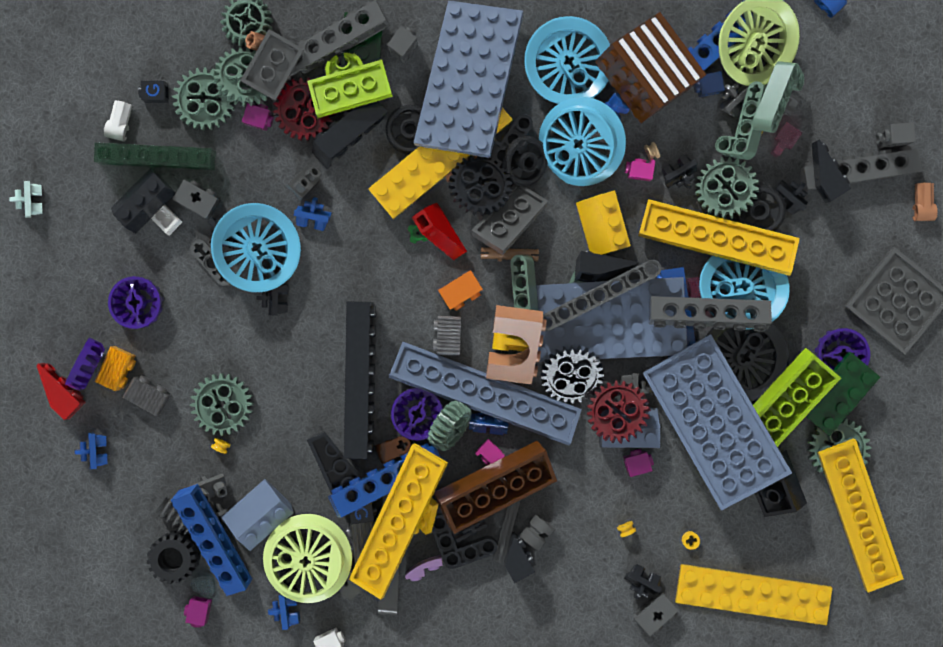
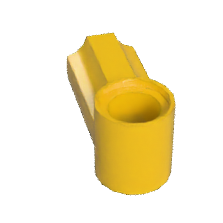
[492,333,528,352]

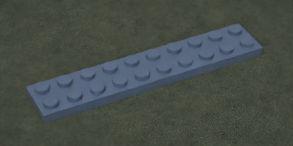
[389,342,582,446]

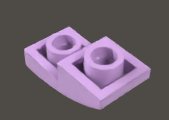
[405,555,443,581]

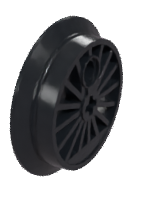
[706,314,789,402]

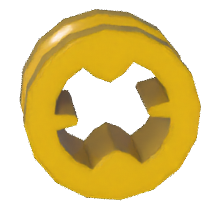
[211,438,231,454]
[617,521,636,537]
[682,531,700,550]

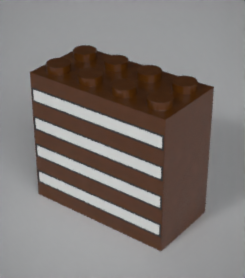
[595,12,706,124]

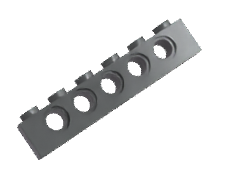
[288,0,391,82]
[800,146,922,191]
[649,296,772,331]

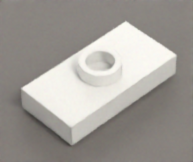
[151,205,182,236]

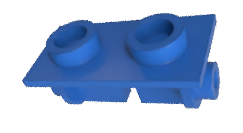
[469,412,508,435]

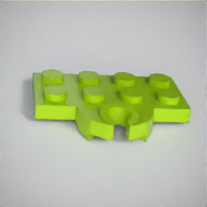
[307,53,393,118]

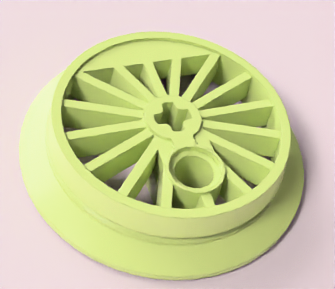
[719,0,800,86]
[263,514,352,603]

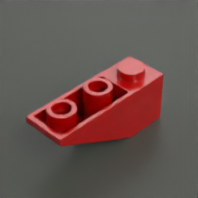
[412,203,467,260]
[36,363,86,420]

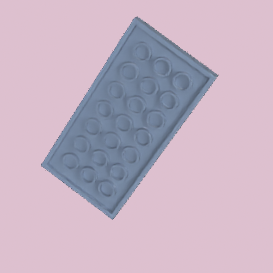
[414,1,524,158]
[536,277,687,362]
[643,334,792,511]

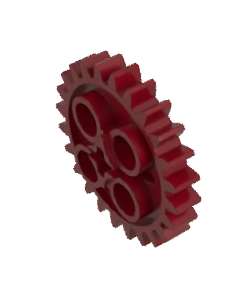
[273,78,336,141]
[587,380,651,444]

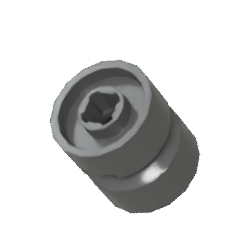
[520,514,556,551]

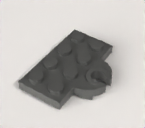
[471,184,548,255]

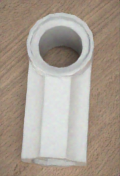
[104,100,132,141]

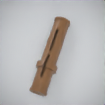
[481,247,539,261]

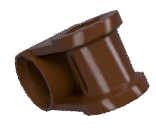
[374,435,413,464]

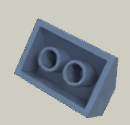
[600,407,660,448]
[222,479,294,551]

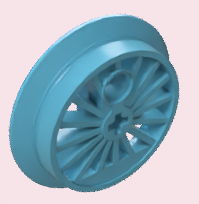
[524,16,610,104]
[539,97,626,186]
[211,203,301,292]
[699,256,790,329]

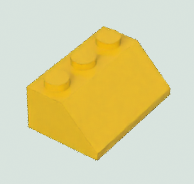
[576,190,631,255]

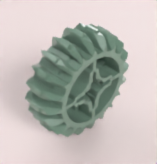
[220,0,273,47]
[428,401,472,451]

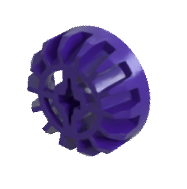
[108,276,164,329]
[815,328,870,370]
[65,337,105,390]
[391,388,443,440]

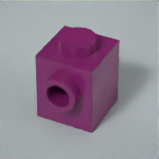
[242,103,274,131]
[623,449,654,477]
[184,596,212,628]

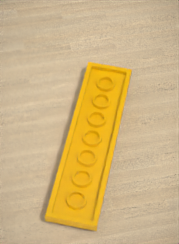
[368,107,513,219]
[638,199,800,276]
[817,438,904,593]
[349,443,448,600]
[675,564,832,625]

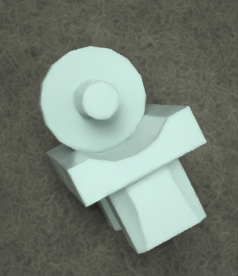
[9,181,42,218]

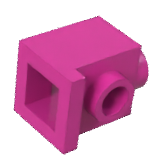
[625,159,655,181]
[475,438,505,465]

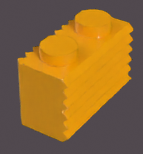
[94,346,136,391]

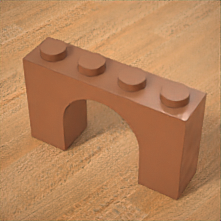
[486,305,546,385]

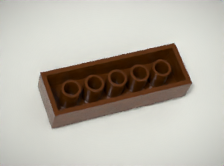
[434,441,557,534]

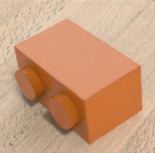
[438,270,483,311]

